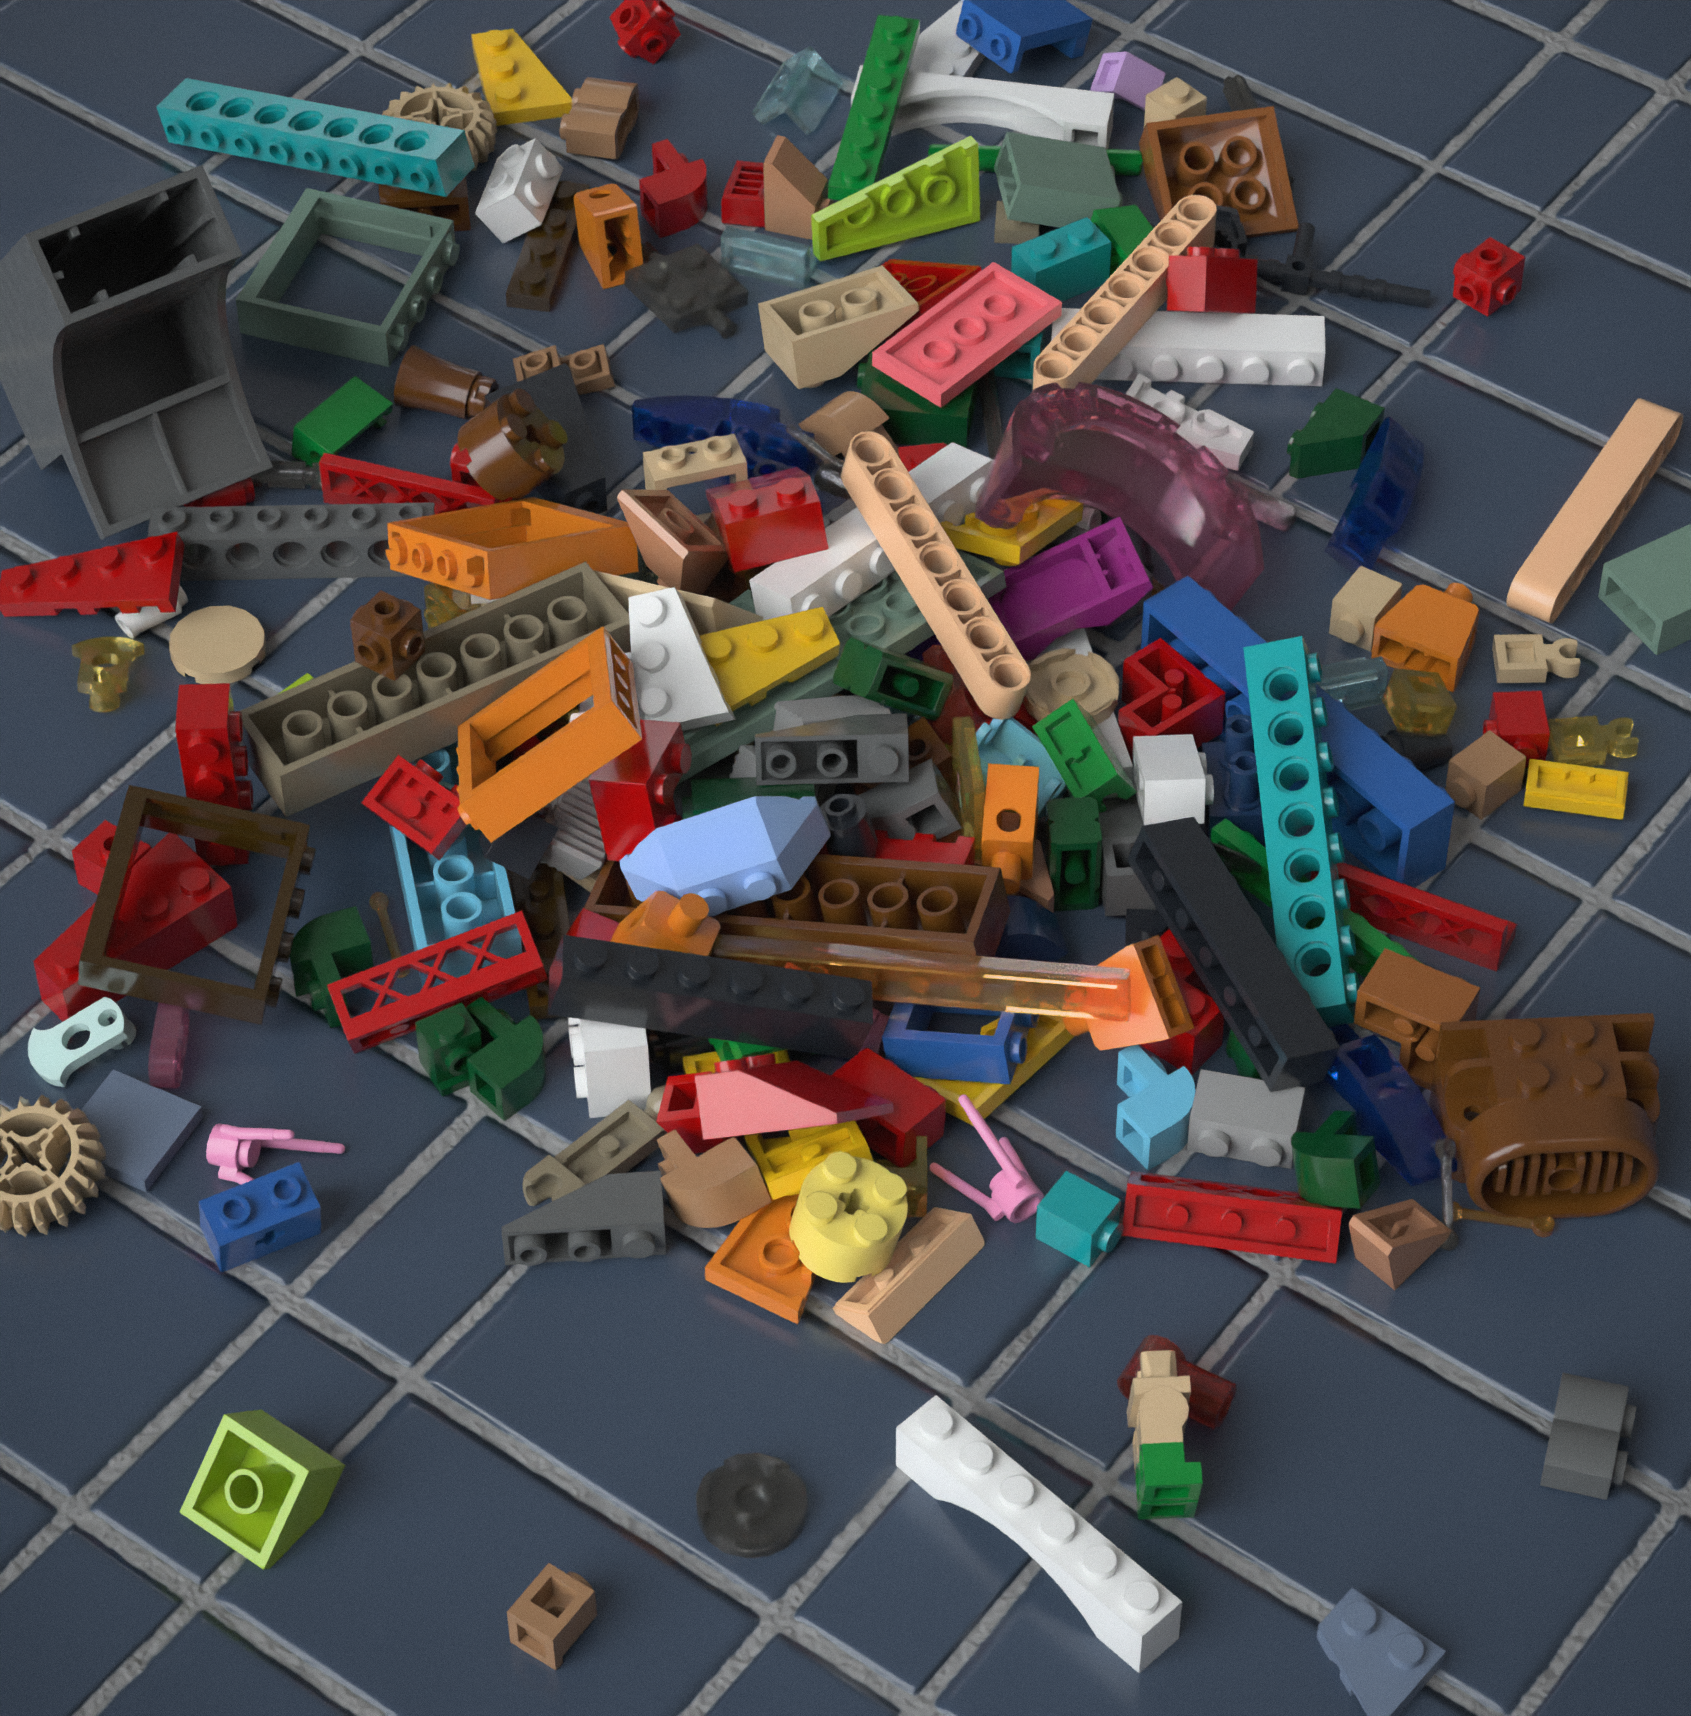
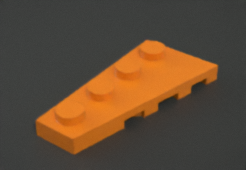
[705,1187,817,1324]

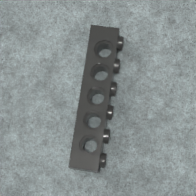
[148,502,436,581]

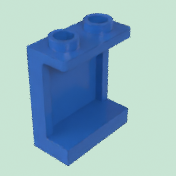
[956,0,1093,73]

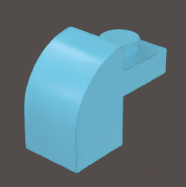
[1116,1045,1196,1171]

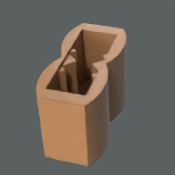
[560,77,640,159]

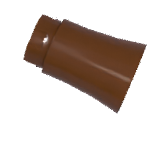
[394,345,499,420]

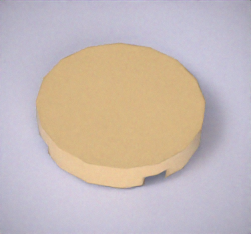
[169,606,266,684]
[1023,648,1119,725]

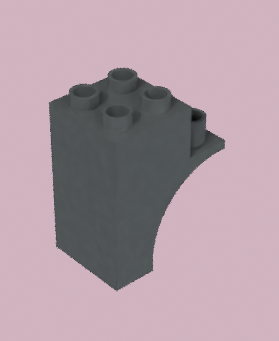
[0,165,273,540]

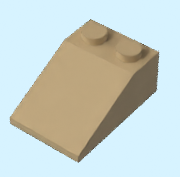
[758,265,919,389]

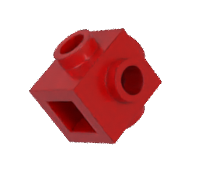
[609,0,681,64]
[1453,237,1526,317]

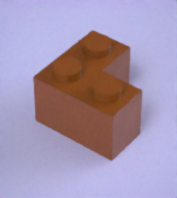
[1354,948,1480,1091]

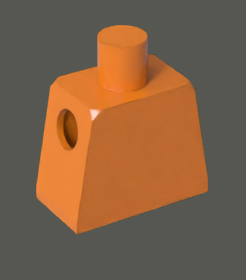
[574,184,645,289]
[1371,583,1480,693]
[982,763,1039,894]
[610,891,721,957]
[1062,935,1194,1050]

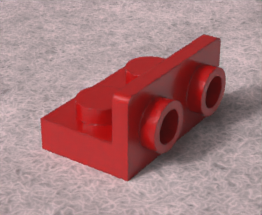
[361,755,467,861]

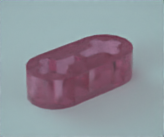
[148,1003,190,1088]

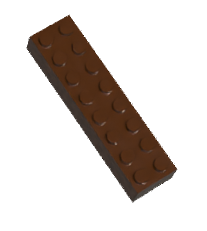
[584,854,1010,986]

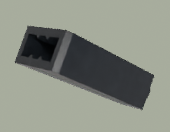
[485,363,607,514]

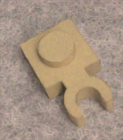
[1492,634,1580,683]

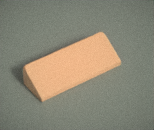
[833,1207,985,1344]

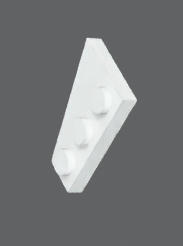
[1108,374,1254,471]
[628,587,736,731]

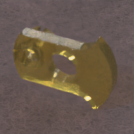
[71,637,145,712]

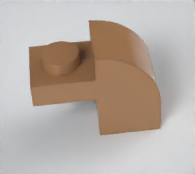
[798,391,898,462]
[656,1129,772,1228]

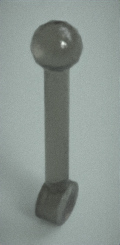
[1435,1138,1459,1251]

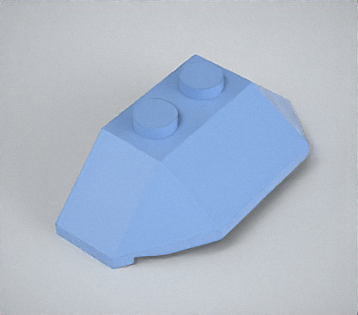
[619,796,831,916]

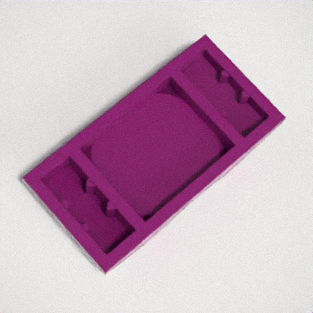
[987,517,1153,661]

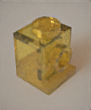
[1382,668,1457,734]

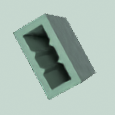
[994,132,1123,228]
[1598,524,1691,655]

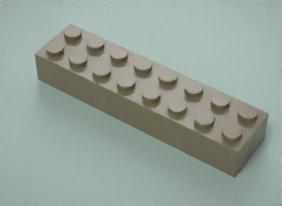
[239,562,631,817]

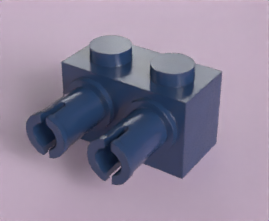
[1201,714,1266,848]

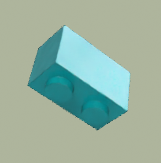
[1011,217,1111,302]

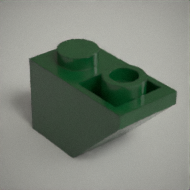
[1287,388,1385,479]

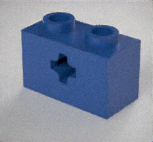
[199,1162,321,1273]

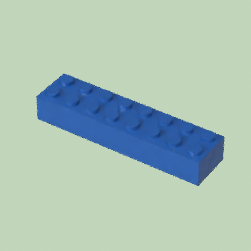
[1141,576,1455,887]

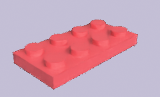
[872,262,1062,408]

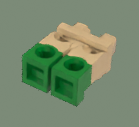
[1127,1350,1203,1520]

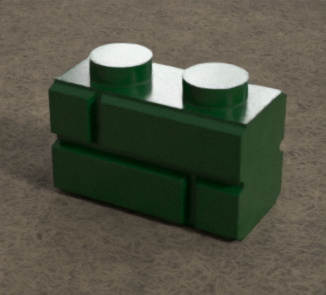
[833,637,953,721]
[1044,797,1102,911]

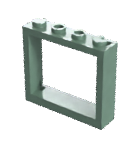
[236,188,460,367]

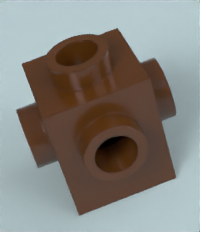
[350,590,425,681]

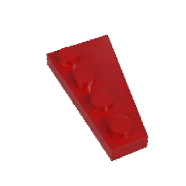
[0,532,185,617]

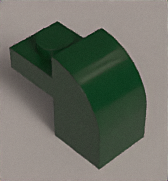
[290,906,374,1029]
[465,997,546,1121]
[1291,1110,1381,1209]

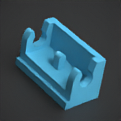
[956,717,1068,820]

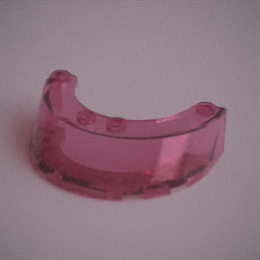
[975,382,1264,611]

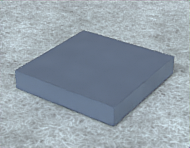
[66,1070,203,1192]

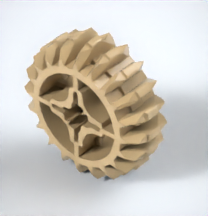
[383,83,497,171]
[0,1094,106,1237]

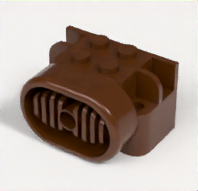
[1429,1013,1660,1220]

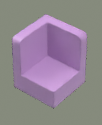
[1090,52,1166,111]

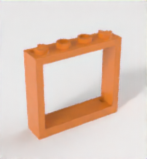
[385,497,639,600]
[456,626,642,842]

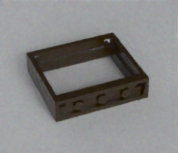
[78,785,316,1025]

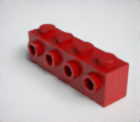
[175,683,254,866]

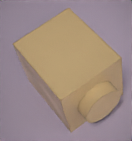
[1144,77,1207,128]
[1329,565,1402,652]

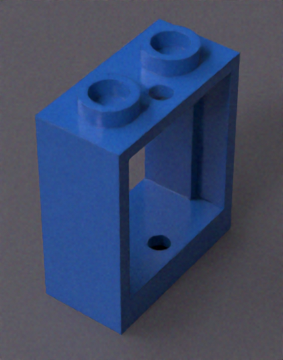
[882,972,1040,1084]

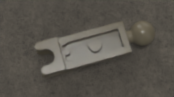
[523,1085,665,1206]

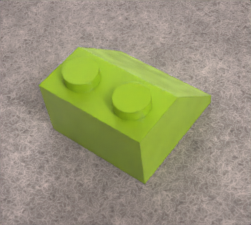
[180,1409,345,1570]

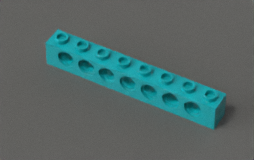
[157,78,475,197]
[1243,636,1360,1027]

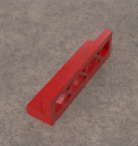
[319,453,513,514]
[1310,863,1517,972]
[327,911,548,1054]
[1121,1171,1343,1264]

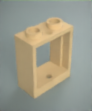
[643,434,748,523]

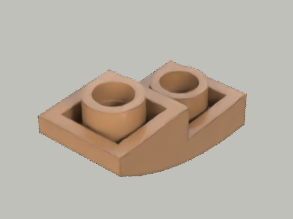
[513,344,615,395]

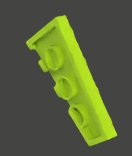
[811,136,980,261]

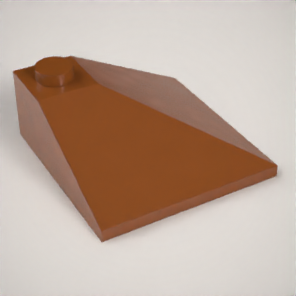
[1139,106,1299,238]

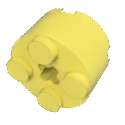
[789,1151,908,1283]

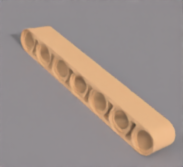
[1032,195,1217,413]
[1506,398,1683,624]
[841,431,1031,720]

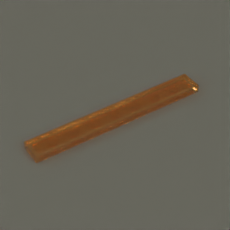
[714,934,1131,1022]

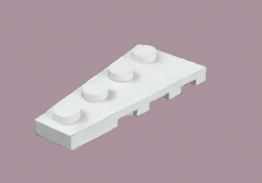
[909,0,985,77]

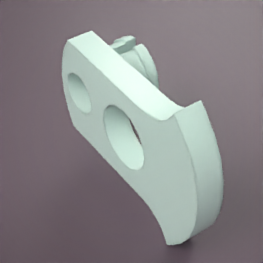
[28,997,136,1087]

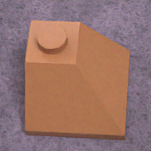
[617,489,729,595]

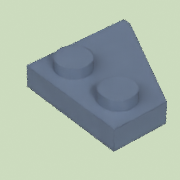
[1316,1588,1446,1716]

